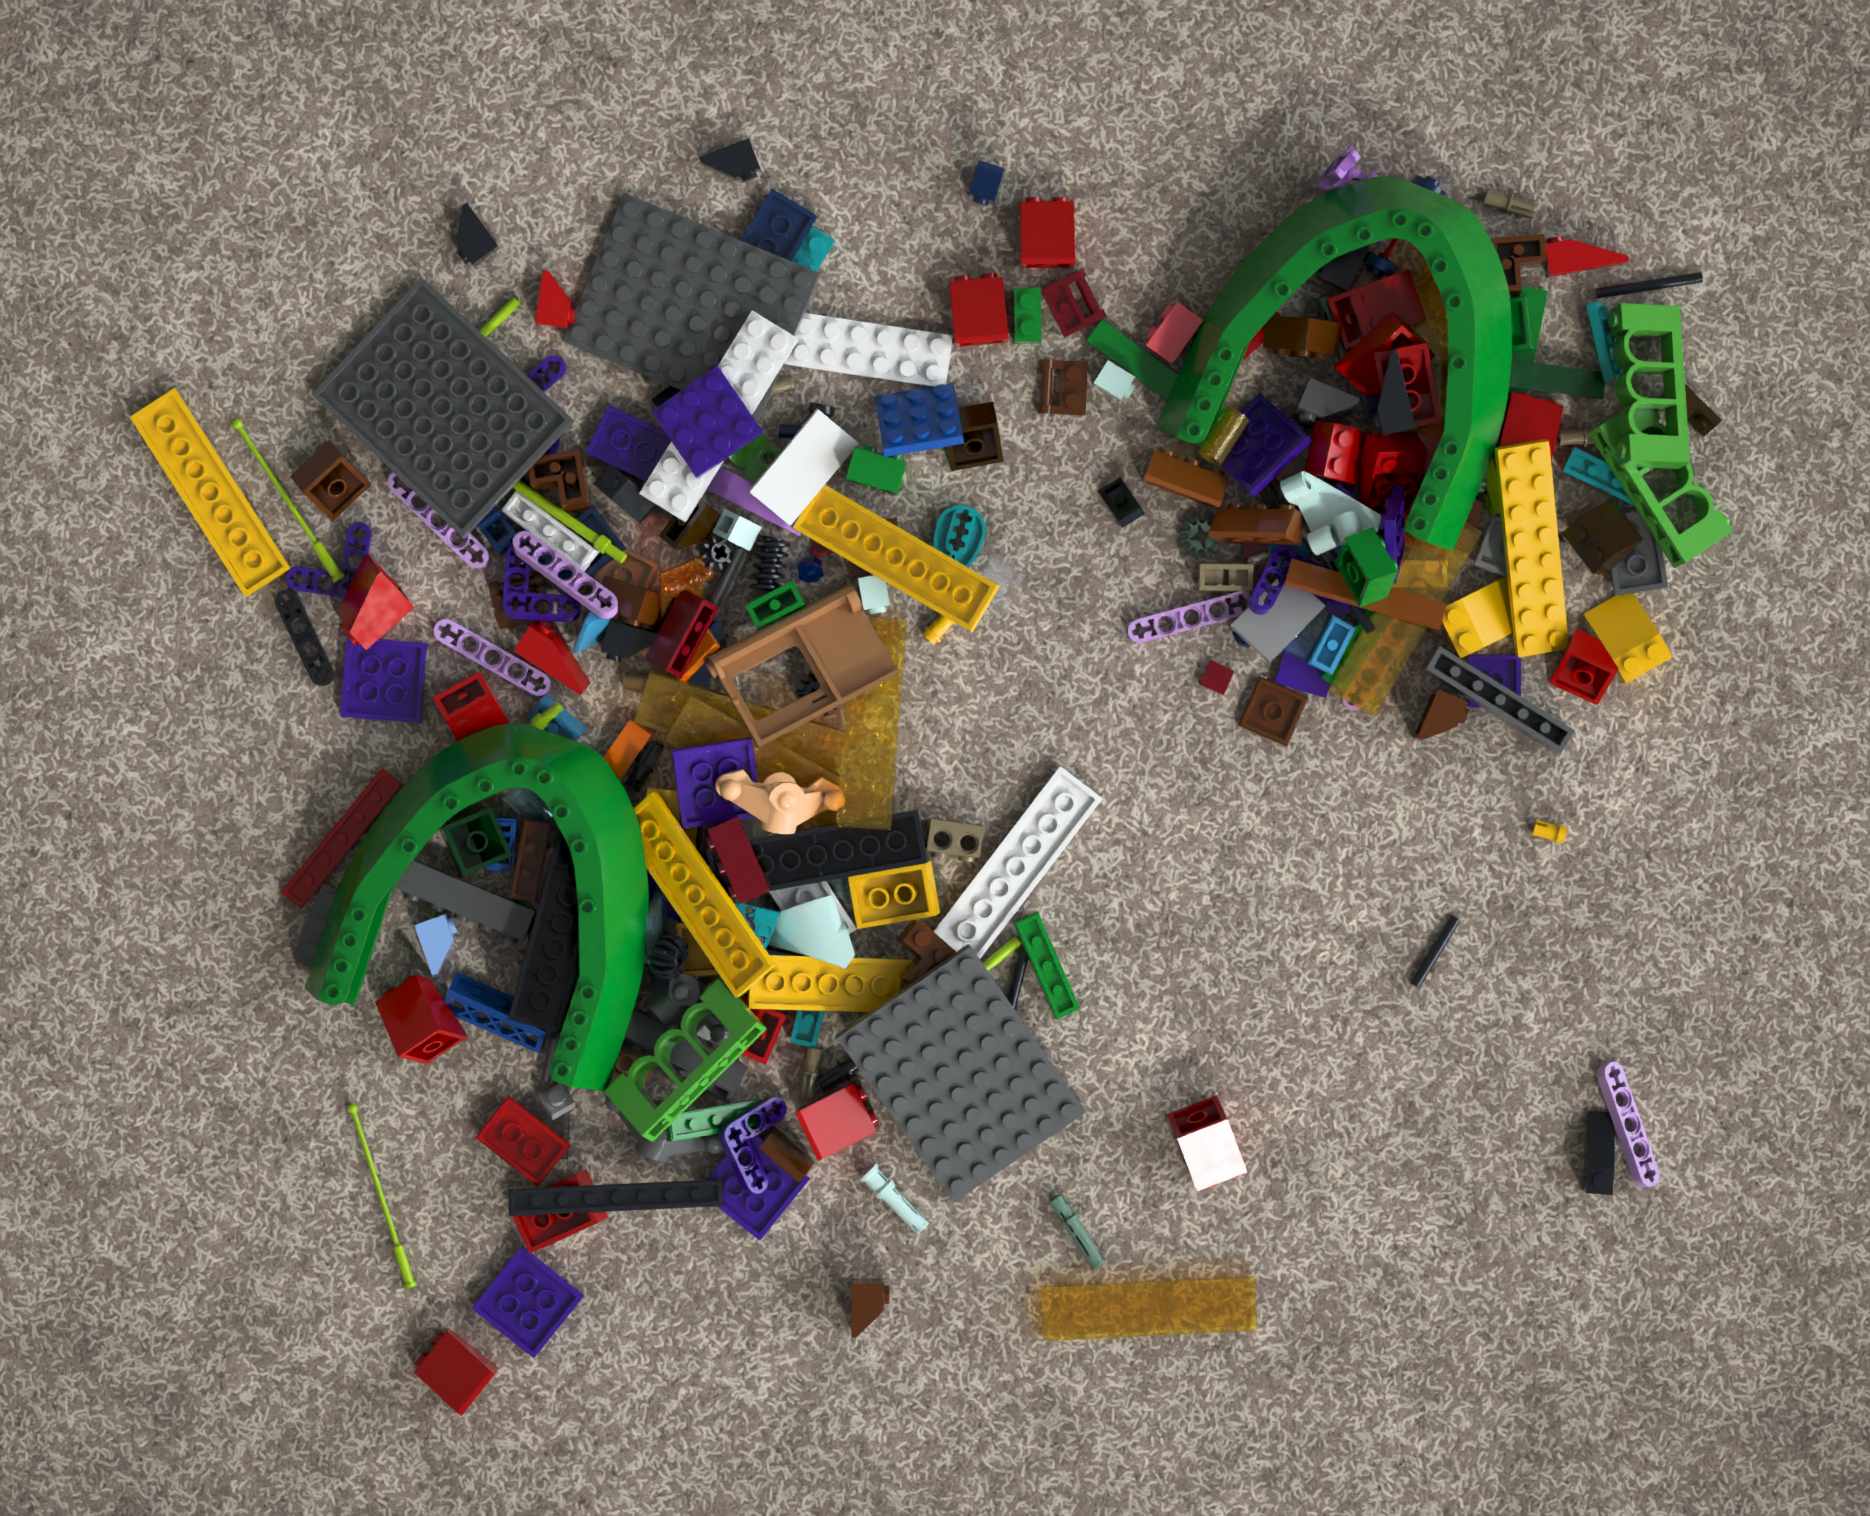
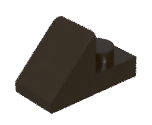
[1685,384,1722,437]

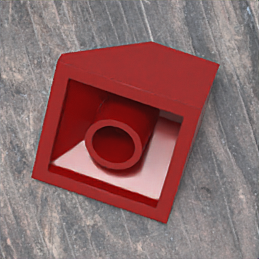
[1549,629,1619,705]

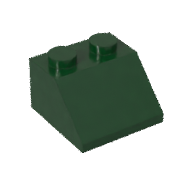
[439,807,513,879]

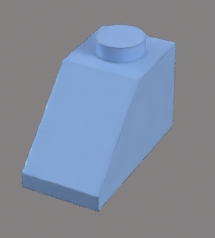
[414,914,458,976]

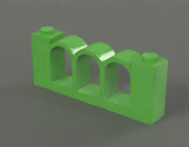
[1608,303,1690,469]
[1588,396,1733,568]
[604,979,767,1142]

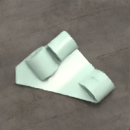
[1280,471,1381,555]
[767,896,855,969]

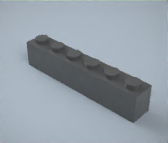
[1420,646,1575,753]
[393,859,536,943]
[621,1009,748,1104]

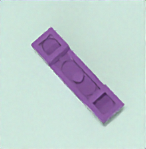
[706,467,802,536]

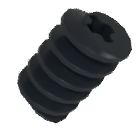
[749,535,791,592]

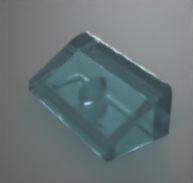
[502,787,556,825]

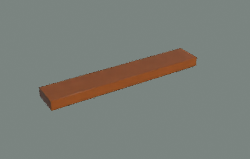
[1284,559,1447,630]

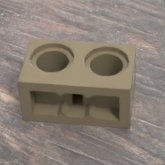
[1197,561,1254,591]
[927,818,984,862]

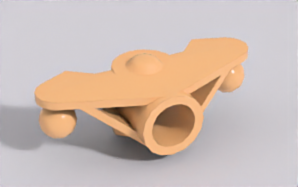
[715,769,845,834]

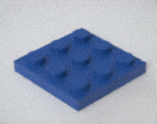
[875,383,964,457]

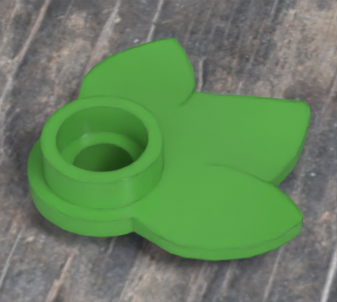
[729,434,780,483]

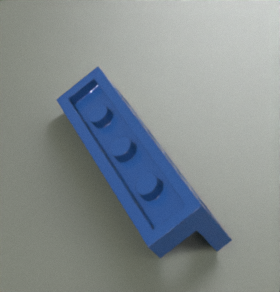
[445,972,548,1053]

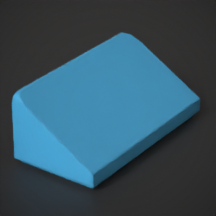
[573,607,610,653]
[1306,615,1356,675]
[526,694,587,741]

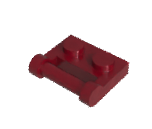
[1041,269,1107,338]

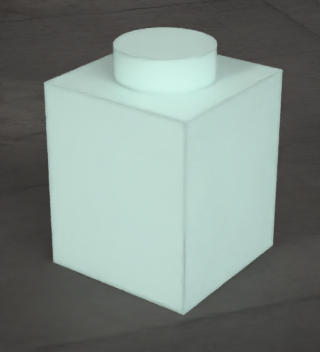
[1093,360,1136,401]
[712,509,762,551]
[858,575,890,614]

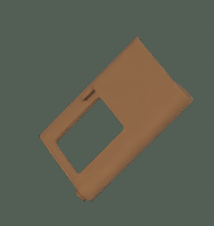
[706,583,901,747]

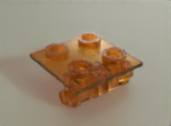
[659,556,713,621]

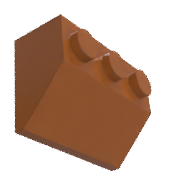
[1142,448,1229,509]
[1208,504,1303,545]

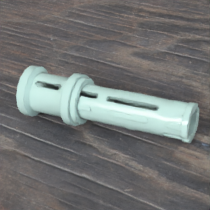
[859,1163,929,1235]

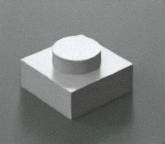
[538,1083,575,1120]

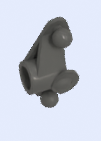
[645,944,731,1046]
[605,1095,723,1162]

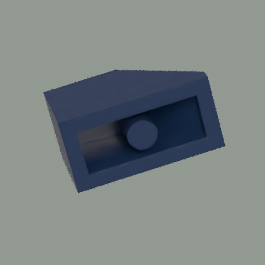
[969,160,1005,207]

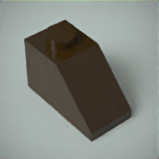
[659,499,721,551]

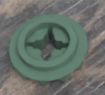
[1180,515,1222,558]

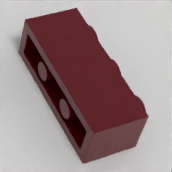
[644,588,719,678]
[705,816,771,904]

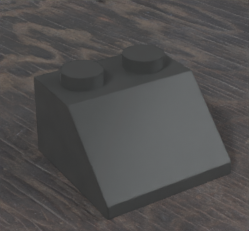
[1292,378,1360,428]

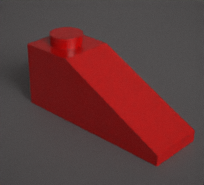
[1545,236,1629,278]
[514,620,590,696]

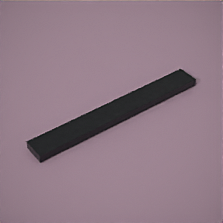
[507,1179,723,1216]

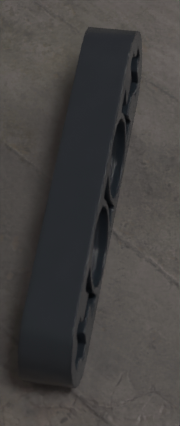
[275,590,335,686]

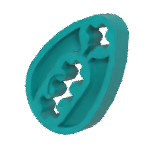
[933,505,986,568]

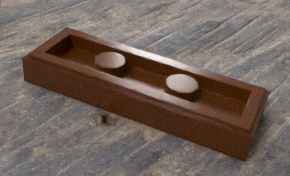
[509,819,551,903]

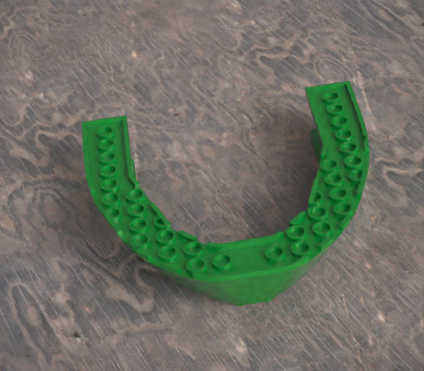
[1156,176,1512,551]
[305,723,649,1091]

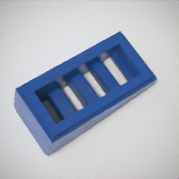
[487,817,518,872]

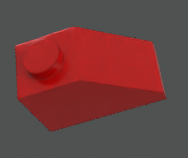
[535,270,576,330]

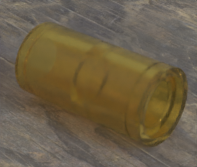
[1198,407,1249,466]

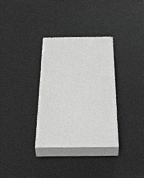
[749,409,859,526]

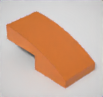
[603,718,653,780]

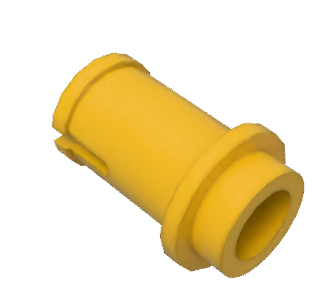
[922,614,955,645]
[1532,819,1568,845]

